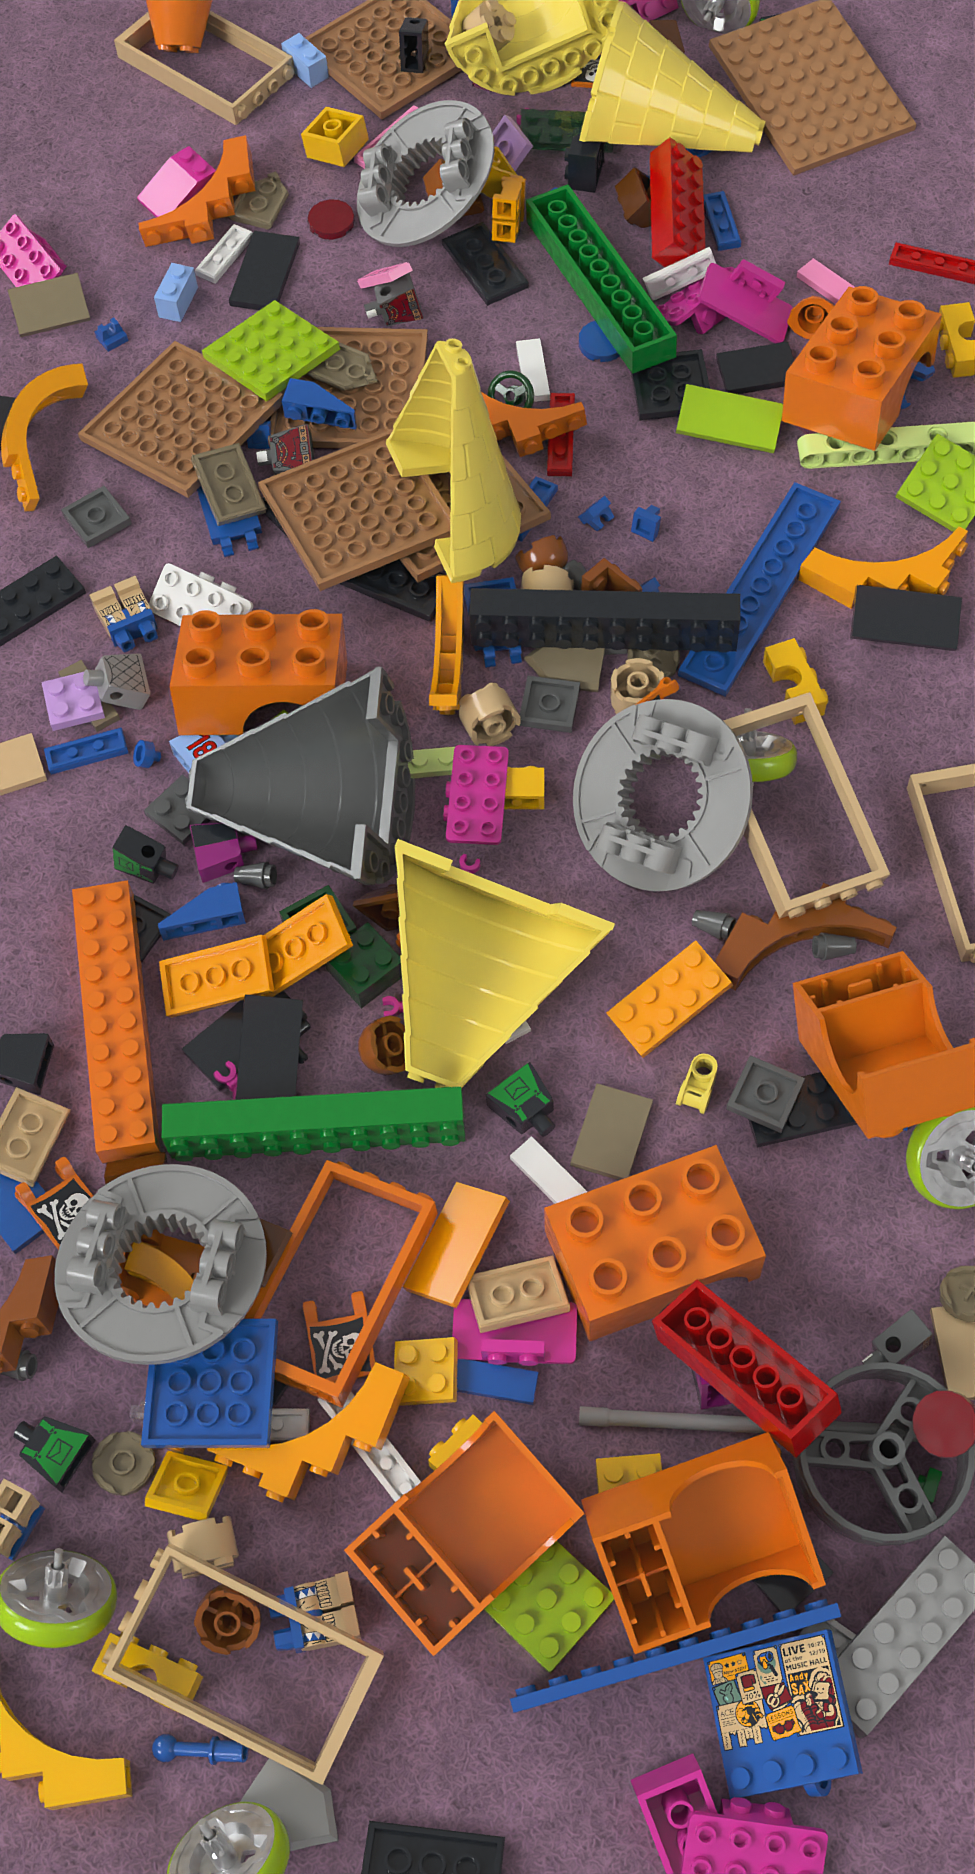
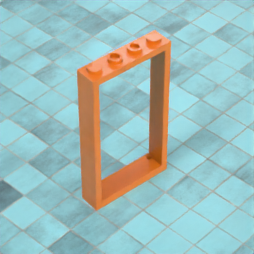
[243,1160,438,1408]

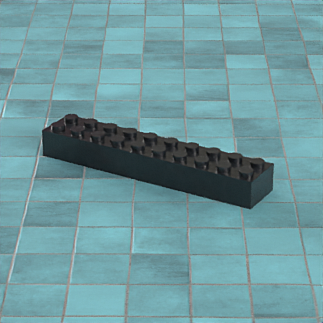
[469,588,740,653]

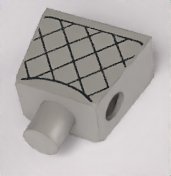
[83,653,150,710]

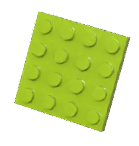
[202,300,340,401]

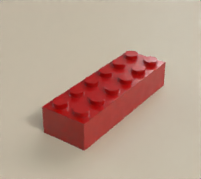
[650,137,705,267]
[652,1279,842,1458]

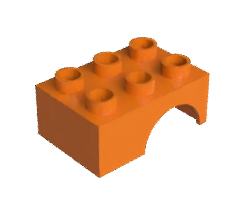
[782,286,942,451]
[170,609,347,735]
[793,951,975,1139]
[544,1145,766,1342]
[344,1411,585,1656]
[581,1432,826,1654]

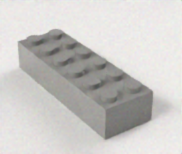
[837,1536,975,1739]

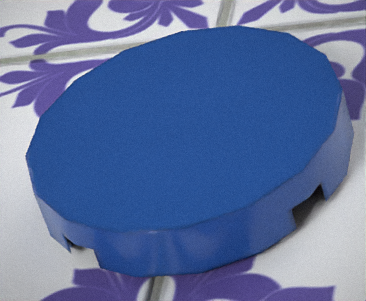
[579,321,620,362]

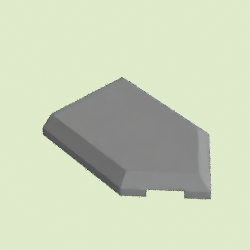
[240,1758,339,1851]

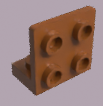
[581,558,642,592]

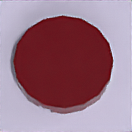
[308,199,355,240]
[913,1390,975,1457]

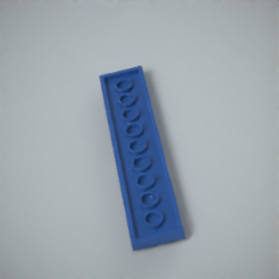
[678,482,841,697]
[510,1599,842,1713]

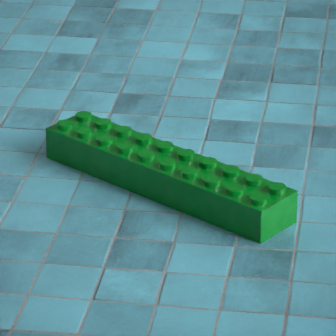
[526,185,677,374]
[161,1087,466,1162]

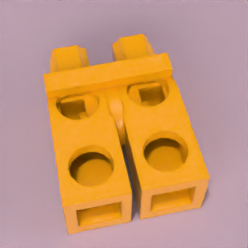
[492,175,526,243]

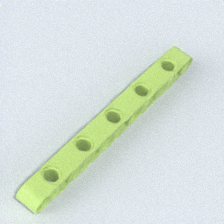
[797,422,975,469]

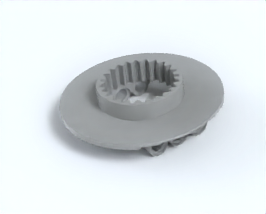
[357,100,494,247]
[573,699,753,891]
[54,1164,267,1365]

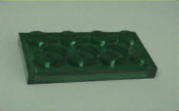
[520,109,613,153]

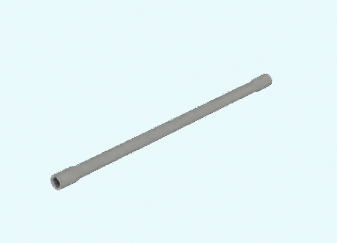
[579,1406,918,1442]

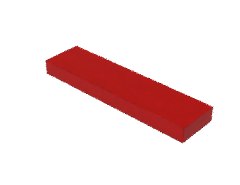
[889,242,975,284]
[547,393,575,476]

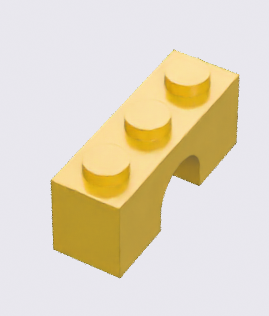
[939,302,975,378]
[763,638,829,725]
[92,1632,203,1713]

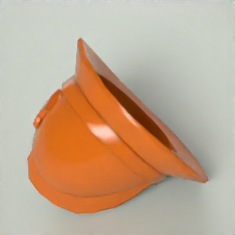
[787,296,835,339]

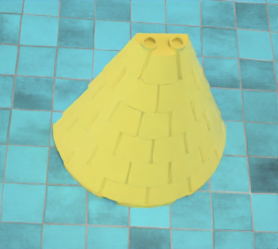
[444,0,619,96]
[579,1,765,153]
[386,338,521,583]
[395,839,615,1088]

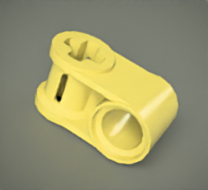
[676,1053,718,1114]

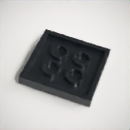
[630,349,710,421]

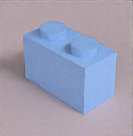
[281,33,329,88]
[154,263,198,322]

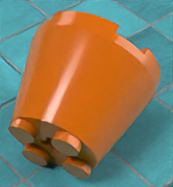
[146,0,212,54]

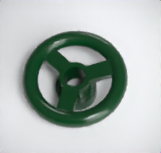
[487,370,534,408]

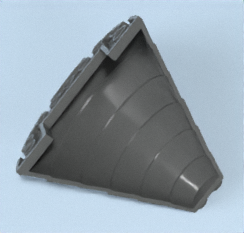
[185,667,416,885]

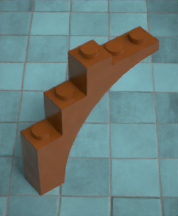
[715,883,897,991]
[0,1255,59,1374]

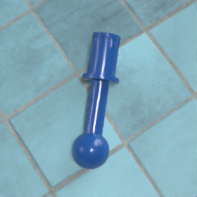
[152,1734,249,1765]

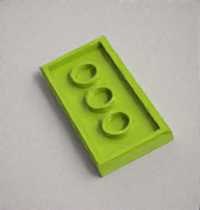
[676,384,783,453]

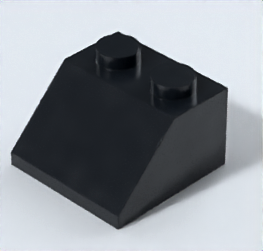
[564,133,605,193]

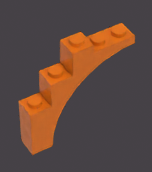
[138,135,256,247]
[481,392,587,457]

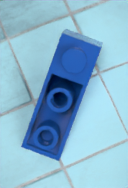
[282,378,357,429]

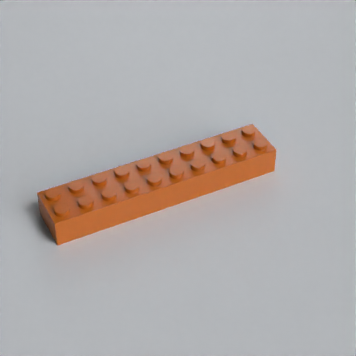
[72,880,161,1163]

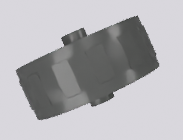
[792,1362,975,1547]

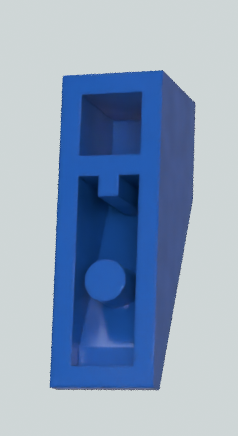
[158,882,246,941]

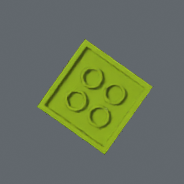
[895,433,975,532]
[484,1541,615,1674]

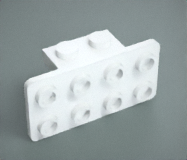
[149,563,253,626]

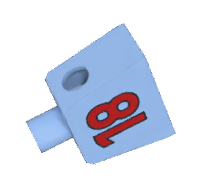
[169,735,238,773]

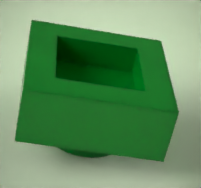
[917,1467,942,1505]

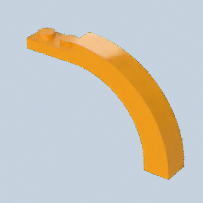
[1,363,88,511]
[124,1242,194,1454]

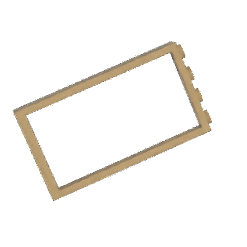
[114,11,295,125]
[723,692,890,919]
[907,764,975,963]
[102,1543,384,1785]

